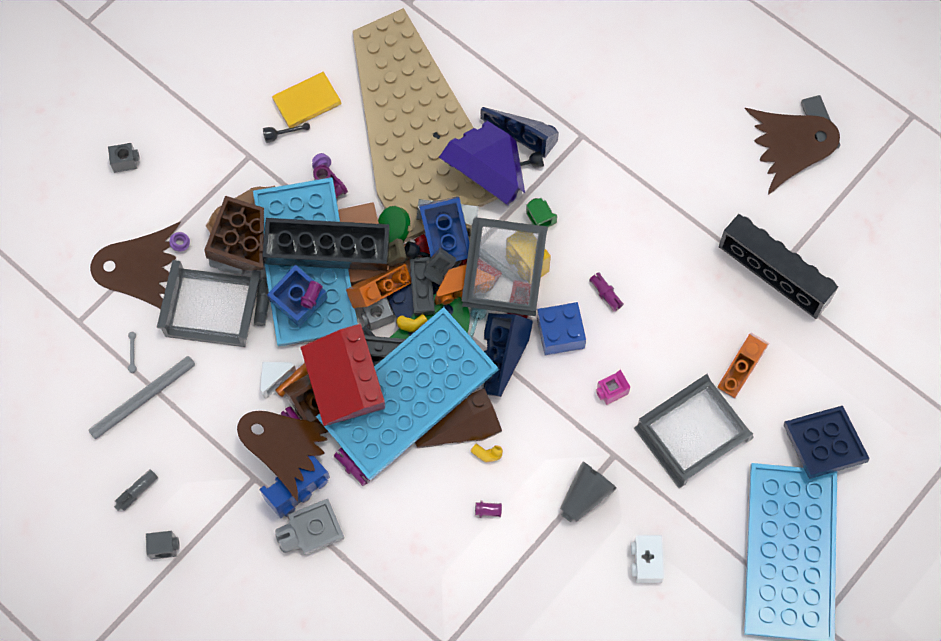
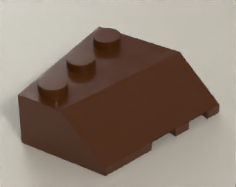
[204,196,264,271]

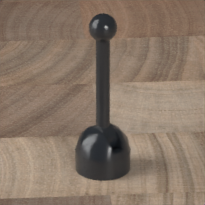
[263,123,310,143]
[520,151,544,168]
[404,241,431,259]

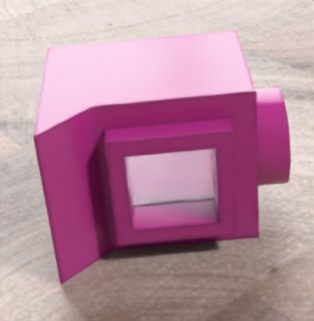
[596,369,630,405]

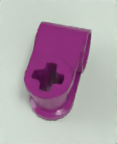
[313,165,348,198]

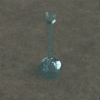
[469,308,488,339]

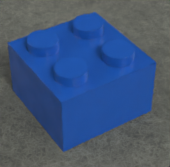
[267,265,328,327]
[537,302,586,355]

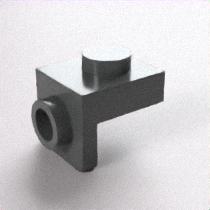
[424,248,457,285]

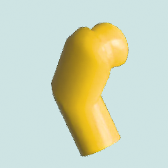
[396,314,428,332]
[470,443,503,462]

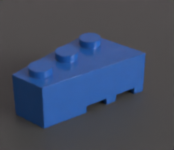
[259,456,330,519]

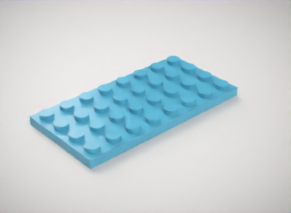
[253,177,358,347]
[316,307,499,480]
[744,463,837,641]

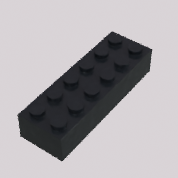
[718,214,839,319]
[262,218,390,271]

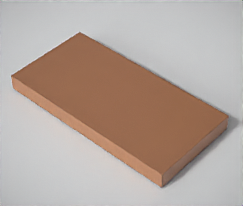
[338,202,389,285]

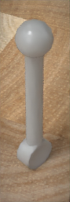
[128,332,137,373]

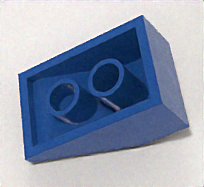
[419,196,470,261]

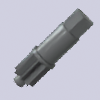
[254,277,269,326]
[114,469,158,511]

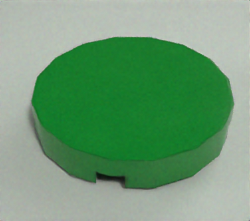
[378,206,410,243]

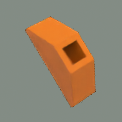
[434,264,495,305]

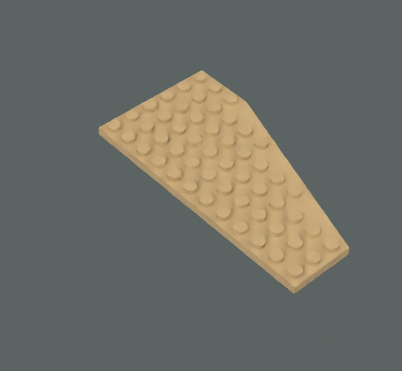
[353,8,498,243]

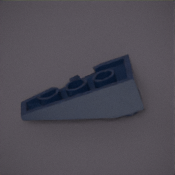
[480,107,559,158]
[484,313,533,397]

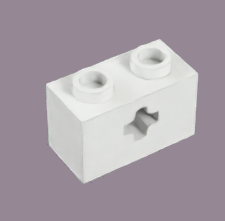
[631,535,664,583]

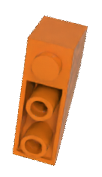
[346,264,412,308]
[717,333,770,398]

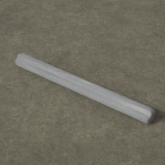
[88,356,195,439]

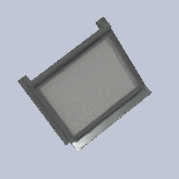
[462,217,548,316]
[157,260,261,347]
[634,373,754,489]

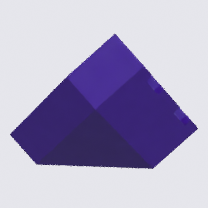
[439,121,525,206]

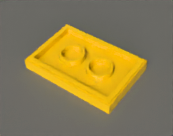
[272,71,342,128]

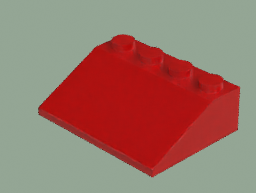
[300,324,385,426]

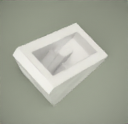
[260,362,296,399]

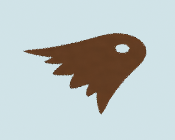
[745,108,840,195]
[90,221,181,310]
[237,411,328,501]

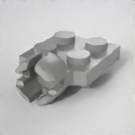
[275,499,344,555]

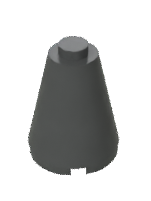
[560,461,617,522]

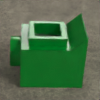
[526,198,557,227]

